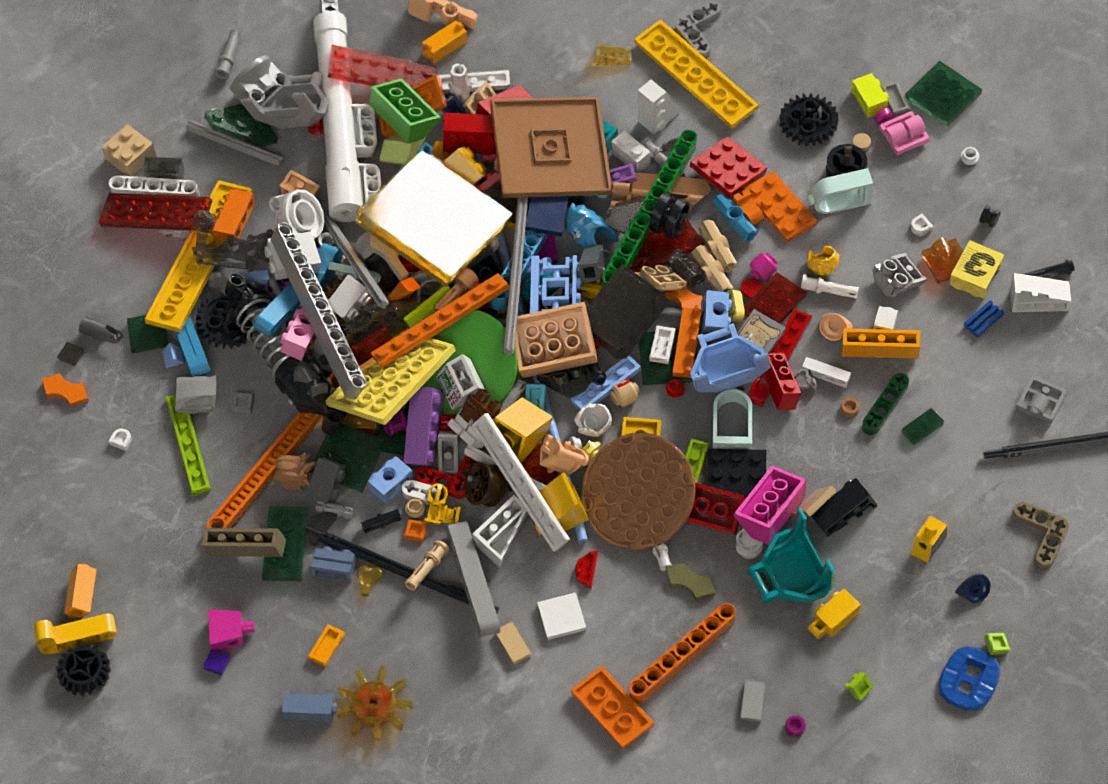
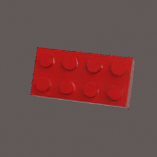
[443,113,496,155]
[686,483,746,536]

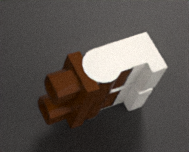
[447,388,503,449]

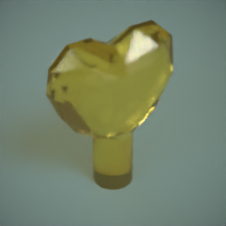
[357,565,383,597]

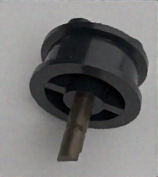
[826,144,868,177]

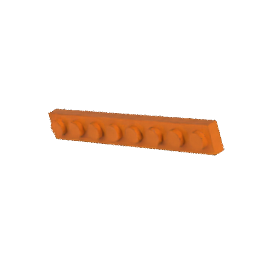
[371,273,510,368]

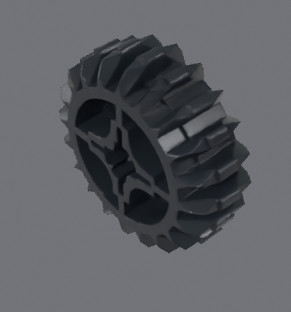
[56,643,111,696]

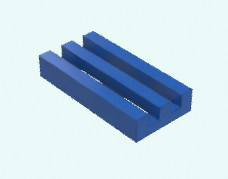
[964,300,1004,338]

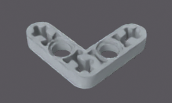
[675,1,721,58]

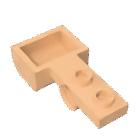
[407,0,478,29]

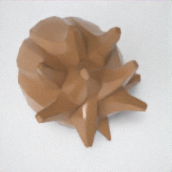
[272,453,316,492]

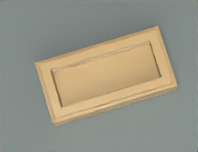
[495,622,531,665]

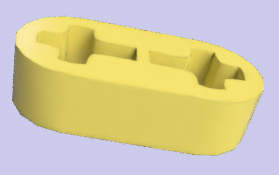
[727,289,745,323]

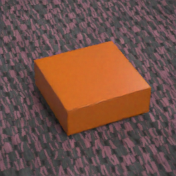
[404,519,428,543]

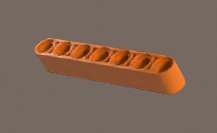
[629,603,736,704]

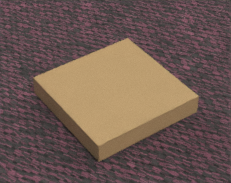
[791,486,836,520]

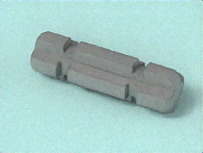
[315,500,354,519]

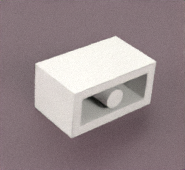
[611,130,651,173]

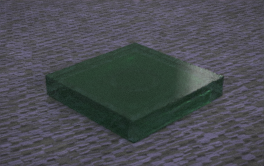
[127,315,169,353]

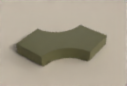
[666,563,715,600]

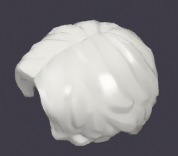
[575,403,612,437]

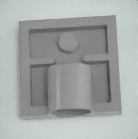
[1016,375,1068,424]

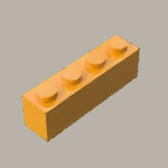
[842,329,920,359]

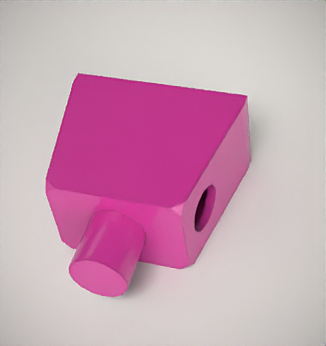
[208,610,255,652]

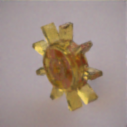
[336,666,413,742]

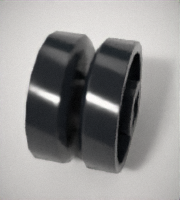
[649,193,690,240]

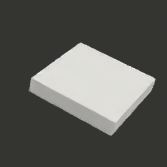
[537,592,586,640]

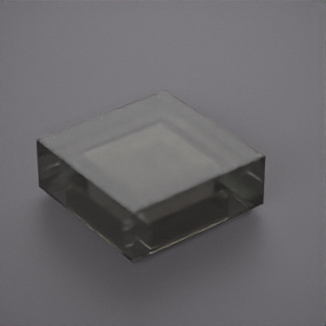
[57,342,84,366]

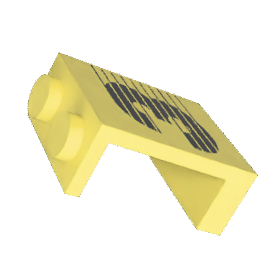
[949,241,1004,299]

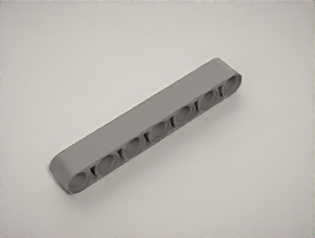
[447,521,500,637]

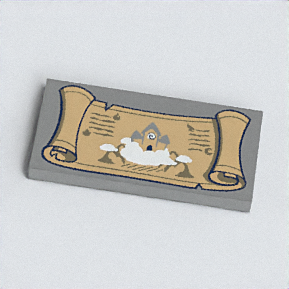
[737,309,786,390]

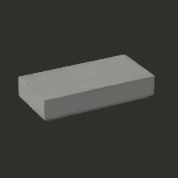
[881,81,910,117]
[741,680,766,723]

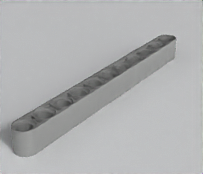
[271,222,366,399]

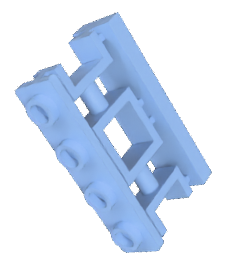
[530,255,581,313]

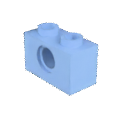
[702,290,732,333]
[368,456,413,504]

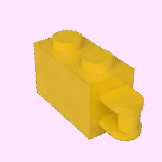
[808,589,861,639]

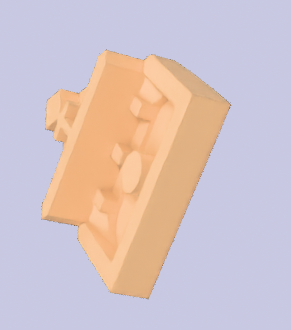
[279,169,322,197]

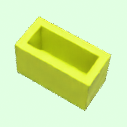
[851,73,889,118]

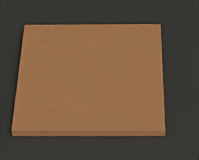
[490,97,612,198]

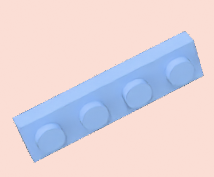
[570,355,641,411]

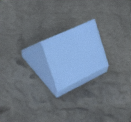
[162,343,184,368]

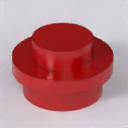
[666,379,685,398]

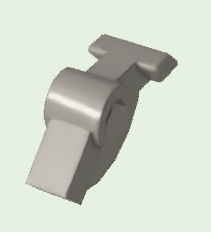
[791,368,817,393]

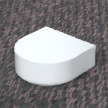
[910,214,933,236]
[108,429,132,451]

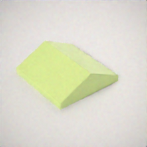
[379,133,426,165]

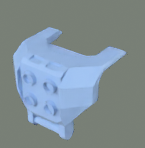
[690,323,770,394]

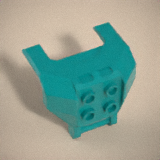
[746,507,835,604]

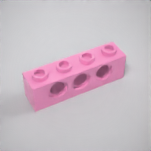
[280,299,329,361]

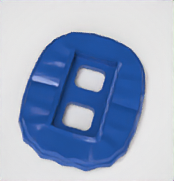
[938,647,1001,711]

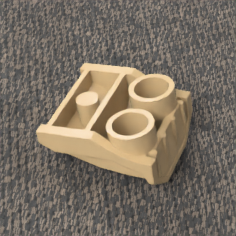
[632,265,687,292]

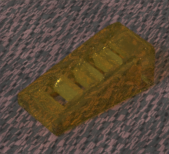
[593,44,632,66]

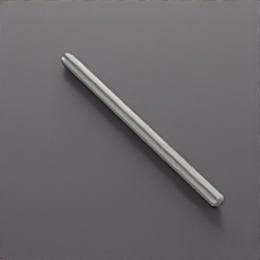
[503,197,528,355]
[324,215,389,309]

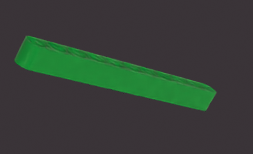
[602,130,697,295]

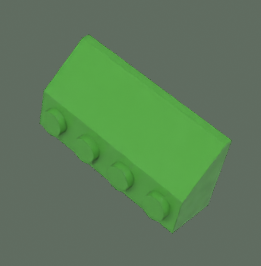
[369,78,441,144]

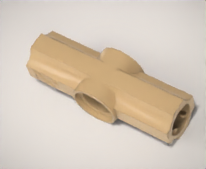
[699,219,737,273]
[692,245,733,292]

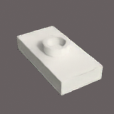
[649,326,675,364]

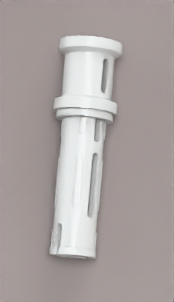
[800,274,859,299]

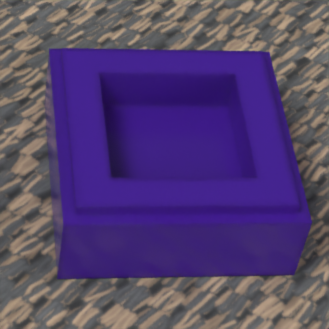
[203,649,230,675]

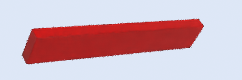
[747,309,812,408]

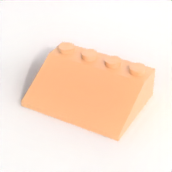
[515,302,598,378]

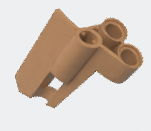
[610,172,712,218]

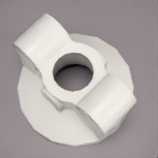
[269,190,324,239]

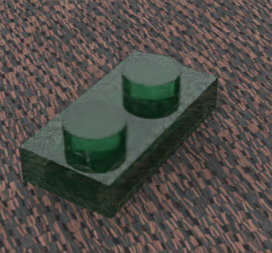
[901,408,944,445]

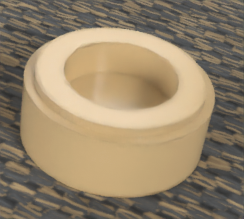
[852,133,871,152]

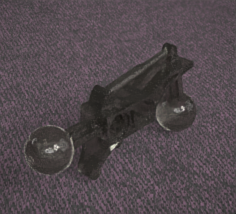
[192,210,274,272]

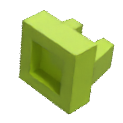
[844,671,873,701]

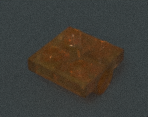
[921,238,963,284]

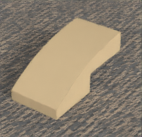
[462,82,497,114]

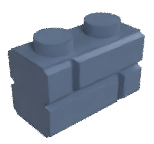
[311,547,356,582]

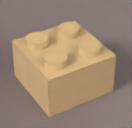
[102,124,156,176]

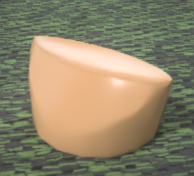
[819,313,853,341]

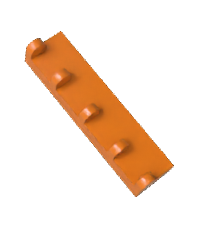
[673,305,702,378]

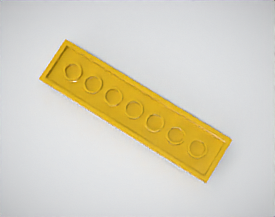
[634,19,759,129]

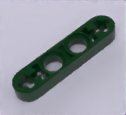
[862,373,909,435]

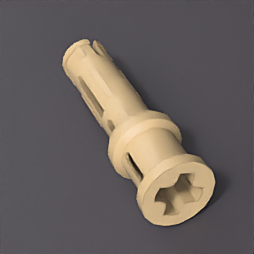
[405,540,449,591]

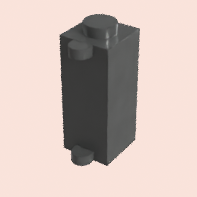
[578,245,610,282]

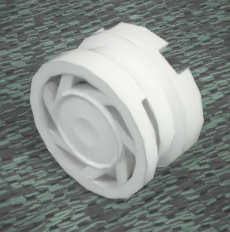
[736,529,763,559]

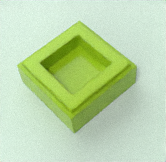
[984,633,1010,655]

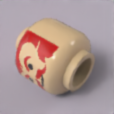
[610,379,640,408]

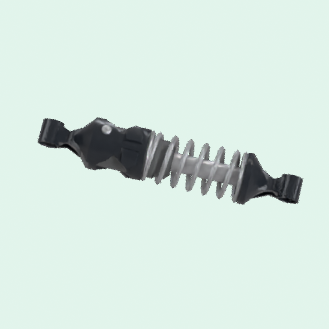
[224,273,347,436]

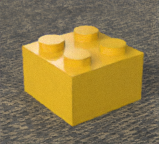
[442,147,488,191]

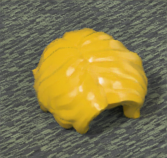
[807,245,840,276]

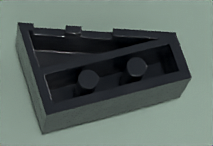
[811,478,878,537]

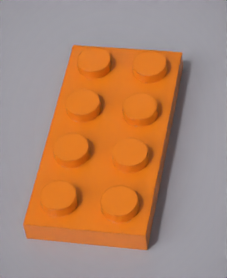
[378,74,447,138]
[743,171,817,243]
[571,666,654,750]

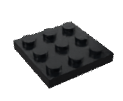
[707,449,766,498]

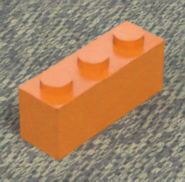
[212,188,255,246]

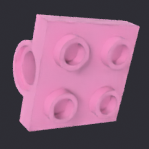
[879,111,930,156]

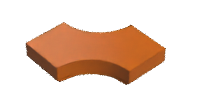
[665,286,702,310]
[42,373,89,407]

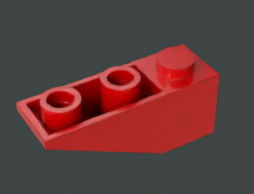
[768,353,801,410]

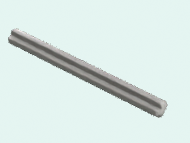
[186,120,283,166]

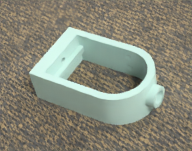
[807,168,873,214]
[713,388,752,450]

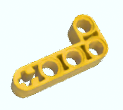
[33,614,117,655]

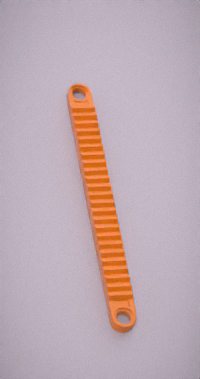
[207,372,340,528]

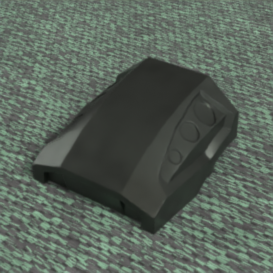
[536,366,591,398]

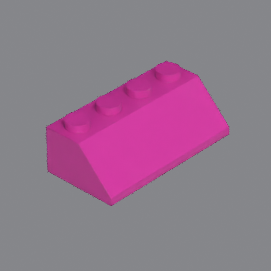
[734,466,807,545]

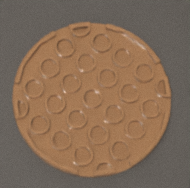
[581,433,695,550]

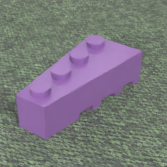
[404,387,445,467]

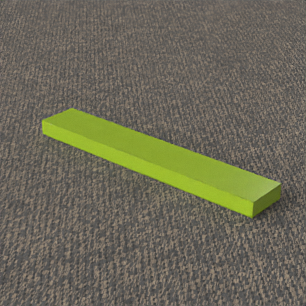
[166,394,211,496]

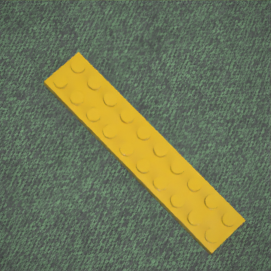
[145,180,253,333]

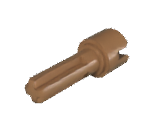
[434,268,479,312]

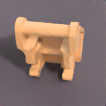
[540,434,589,475]

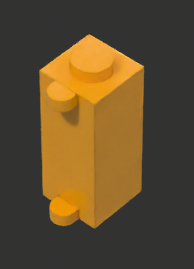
[422,21,468,64]
[64,564,96,619]

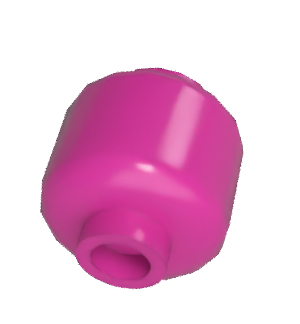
[750,253,778,281]

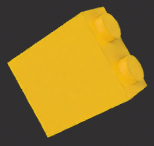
[494,398,553,463]
[535,472,589,535]

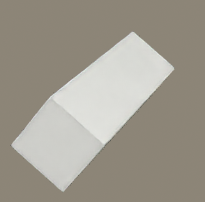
[802,357,851,388]

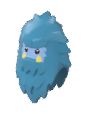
[565,203,619,247]

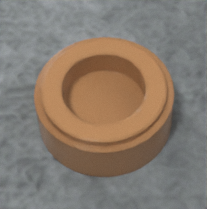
[840,398,860,418]

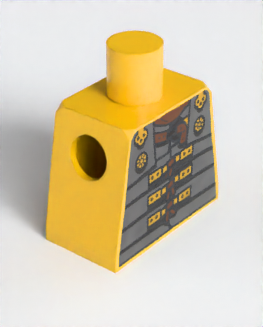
[911,516,948,564]

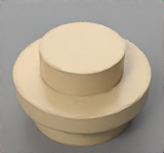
[405,499,425,518]

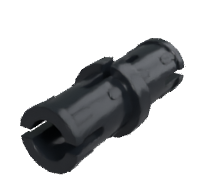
[361,508,402,534]

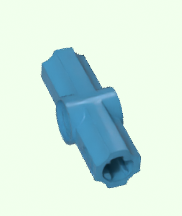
[713,193,757,242]

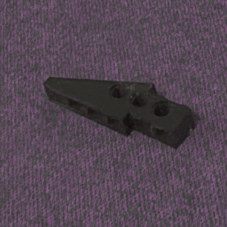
[340,294,432,354]

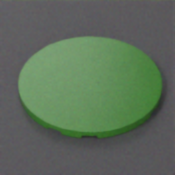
[422,310,518,416]

